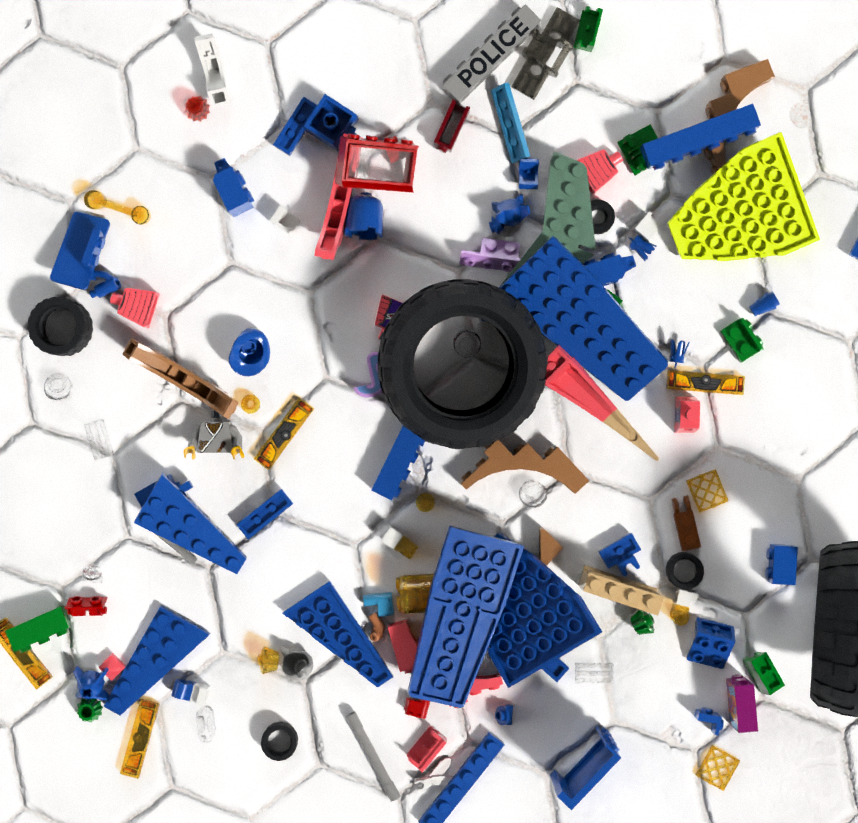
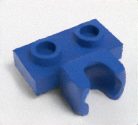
[598,533,641,576]

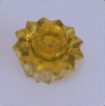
[257,646,279,674]

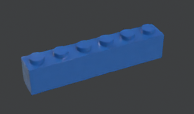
[640,103,761,171]

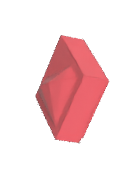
[98,653,126,681]

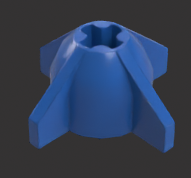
[491,194,530,226]
[73,666,109,700]

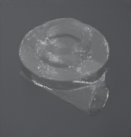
[82,565,103,584]

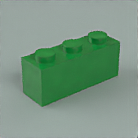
[5,606,72,653]

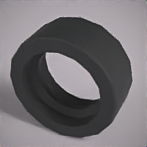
[666,552,704,589]
[261,722,298,761]

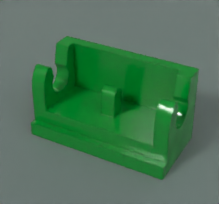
[573,6,603,52]
[742,652,785,695]

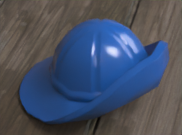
[228,328,270,377]

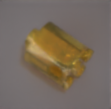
[396,574,434,614]

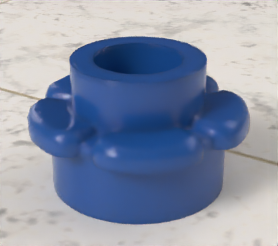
[489,217,505,234]

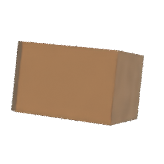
[539,527,563,566]

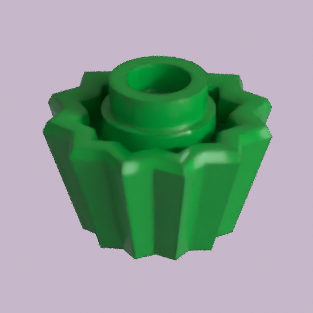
[630,610,655,635]
[76,698,103,723]

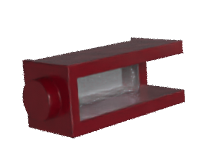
[434,100,470,154]

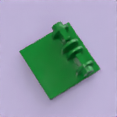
[617,124,658,176]

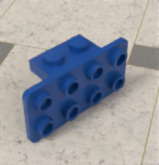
[50,211,110,290]

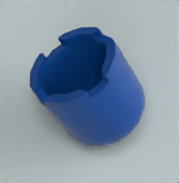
[344,192,383,240]

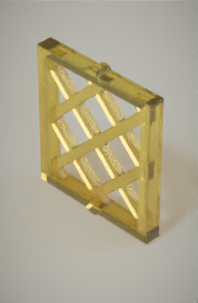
[686,469,729,513]
[695,745,740,791]

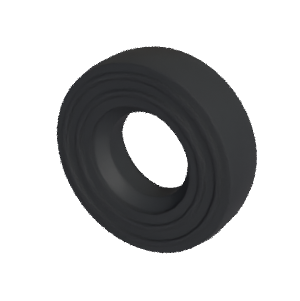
[591,199,615,234]

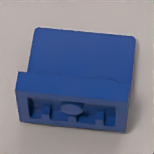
[687,617,736,669]

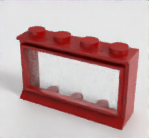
[335,133,419,193]

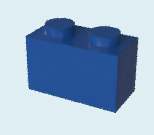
[765,544,798,585]

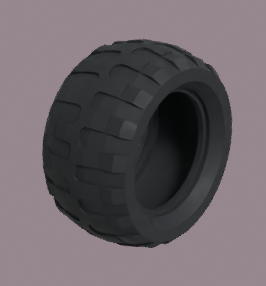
[378,279,548,449]
[810,541,858,717]

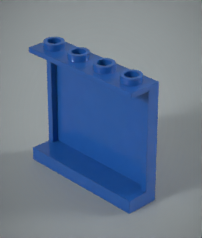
[550,725,621,810]

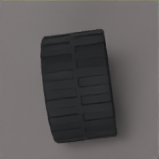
[27,297,93,356]

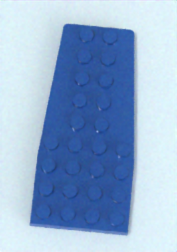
[500,236,668,401]
[408,525,524,708]

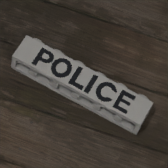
[443,4,542,105]

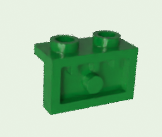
[720,317,764,363]

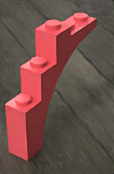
[314,134,362,260]
[388,619,503,708]

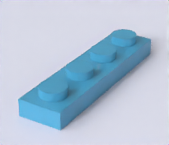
[491,83,531,163]

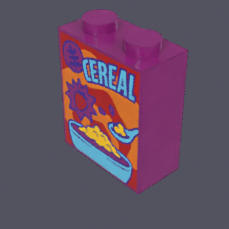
[726,674,758,733]

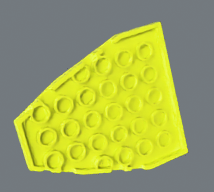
[667,132,820,261]

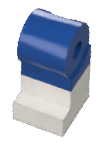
[171,679,211,707]

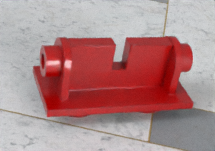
[65,596,108,616]

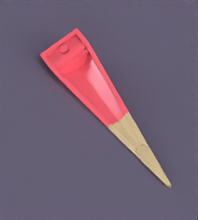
[545,345,659,461]

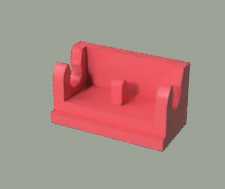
[406,725,447,773]

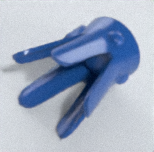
[628,235,657,262]
[669,339,690,368]

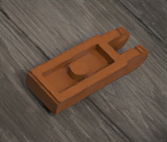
[671,495,701,551]

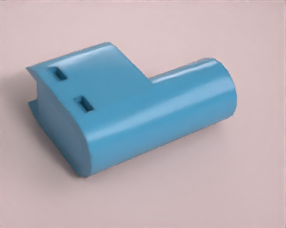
[363,592,394,617]

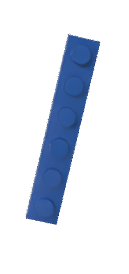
[418,732,505,823]

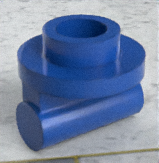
[495,704,513,725]

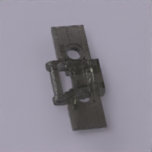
[511,7,580,100]

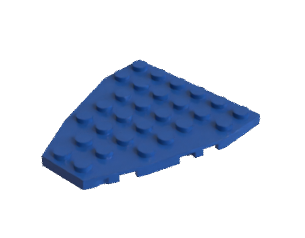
[487,532,602,688]

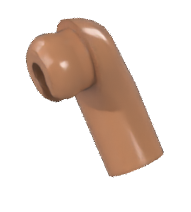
[368,612,385,642]

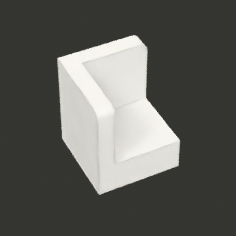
[269,205,300,236]
[632,211,661,242]

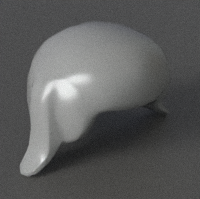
[280,646,314,681]

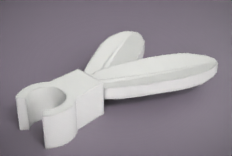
[414,757,453,792]

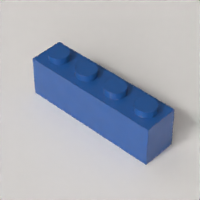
[371,426,425,501]

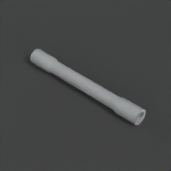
[346,711,401,802]

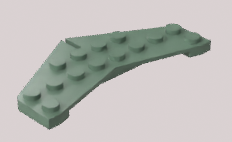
[499,151,596,287]

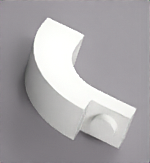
[194,33,231,108]

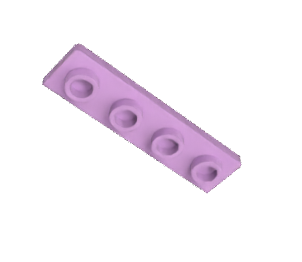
[459,238,521,272]

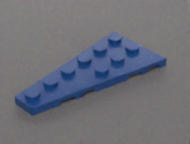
[134,472,247,574]
[282,581,394,688]
[103,605,211,716]

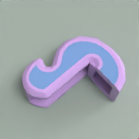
[353,352,383,398]

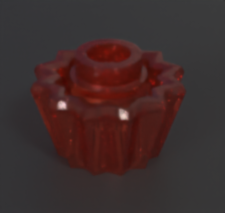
[184,96,210,122]

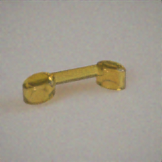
[84,190,151,225]

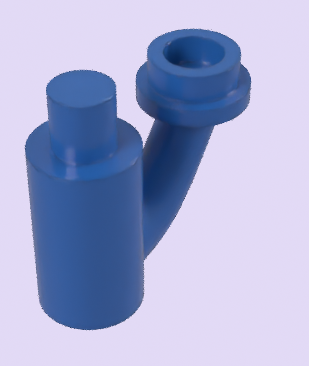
[89,270,121,298]

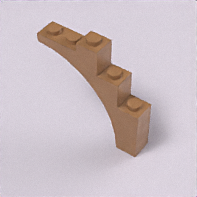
[704,59,775,175]
[122,338,239,419]
[461,440,589,494]

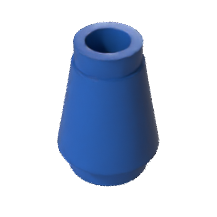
[749,292,780,316]

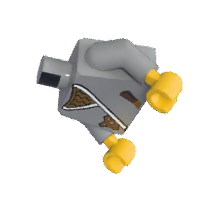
[183,410,244,460]

